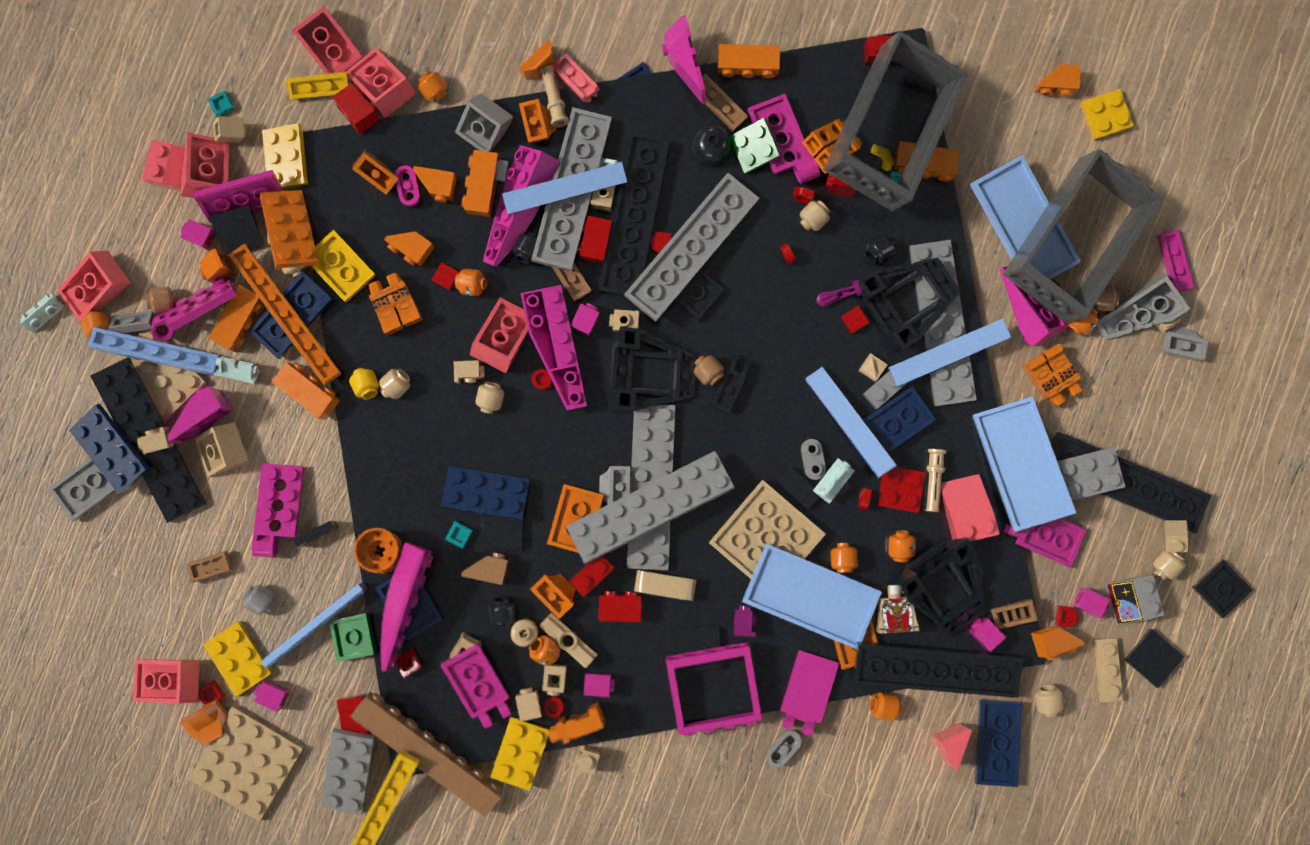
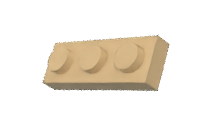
[1094,638,1123,703]

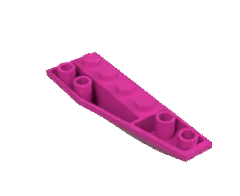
[483,145,560,267]
[521,285,587,410]
[381,542,433,672]

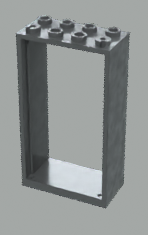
[823,31,968,211]
[1003,149,1162,323]

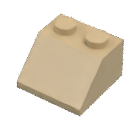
[195,422,248,477]

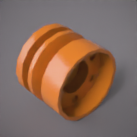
[354,528,403,574]

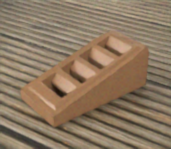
[991,598,1038,629]

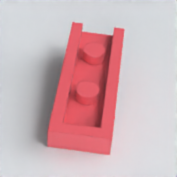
[550,53,600,103]

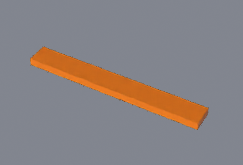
[228,244,341,386]

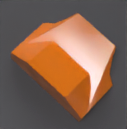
[519,40,555,80]
[519,99,557,144]
[530,574,576,619]
[180,699,228,746]

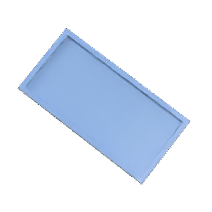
[970,155,1081,279]
[972,396,1076,533]
[742,543,882,649]

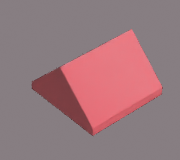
[932,723,972,771]

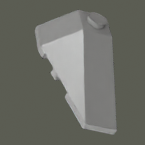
[1097,273,1190,339]

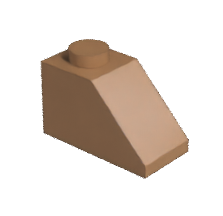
[461,552,510,585]

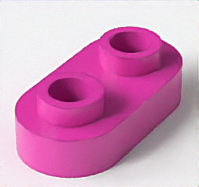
[395,166,421,207]

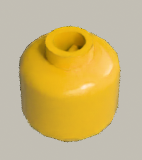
[349,368,380,400]

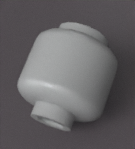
[242,585,275,615]

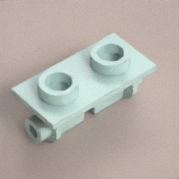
[20,293,65,333]
[214,356,261,384]
[813,459,854,503]

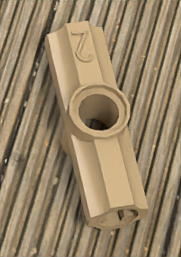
[539,612,598,668]

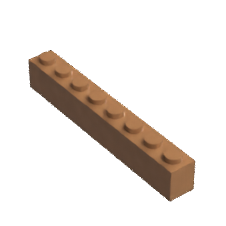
[351,691,502,817]

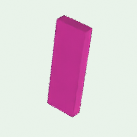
[1157,230,1195,292]

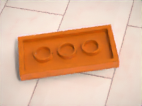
[260,190,318,269]

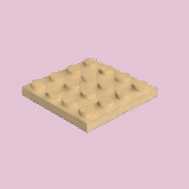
[90,329,207,423]
[709,480,825,579]
[188,705,305,822]

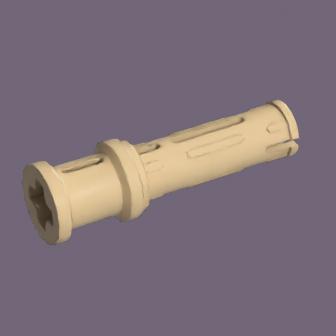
[541,66,569,128]
[926,449,947,512]

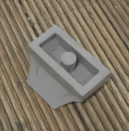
[1162,326,1209,361]
[599,466,630,505]

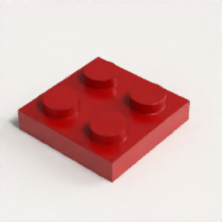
[877,467,925,513]

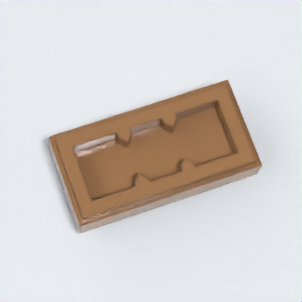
[186,551,233,583]

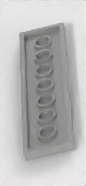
[531,107,612,272]
[624,173,759,322]
[909,240,977,407]
[627,405,675,570]
[566,451,734,564]

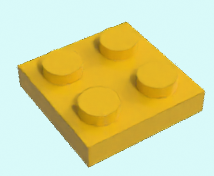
[1080,89,1134,140]

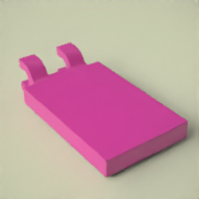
[1003,519,1086,568]
[441,643,511,729]
[780,650,839,736]

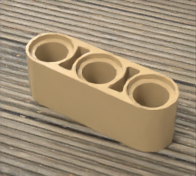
[634,570,697,601]

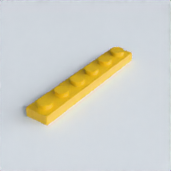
[352,750,419,845]

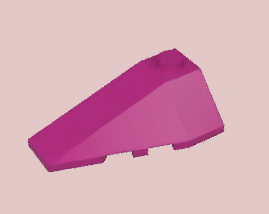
[661,15,706,104]
[1000,266,1069,347]

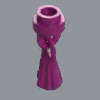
[816,280,862,308]

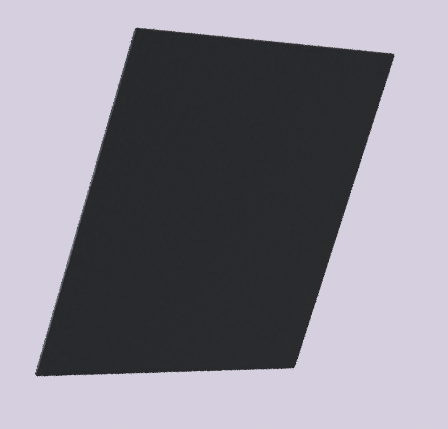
[300,28,1046,775]

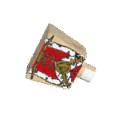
[876,585,919,633]

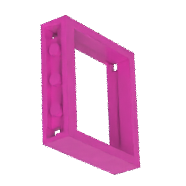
[665,642,762,736]

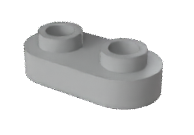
[801,439,826,480]
[766,730,801,768]

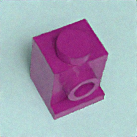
[733,605,756,637]

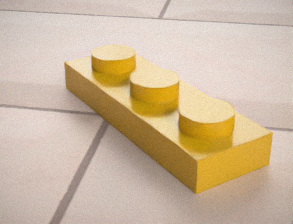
[286,71,350,99]

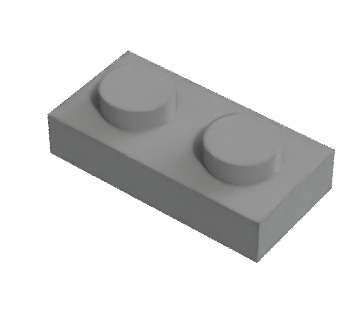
[108,311,155,334]
[863,371,908,409]

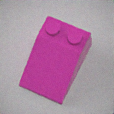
[167,386,234,444]

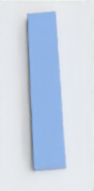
[502,162,627,214]
[889,319,1011,386]
[88,327,220,376]
[806,367,896,478]
[261,583,368,667]

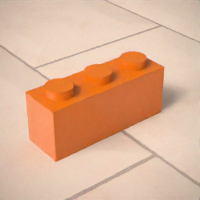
[718,44,780,78]
[893,141,961,181]
[462,150,501,217]
[208,285,265,352]
[272,362,340,420]

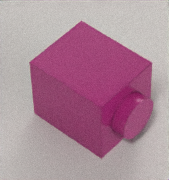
[180,219,216,251]
[570,303,600,337]
[1073,588,1110,618]
[969,618,1006,652]
[584,672,615,697]
[254,680,291,712]

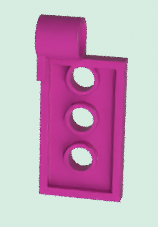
[747,94,820,184]
[151,277,237,341]
[252,464,305,558]

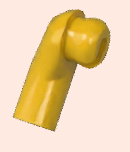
[870,144,895,171]

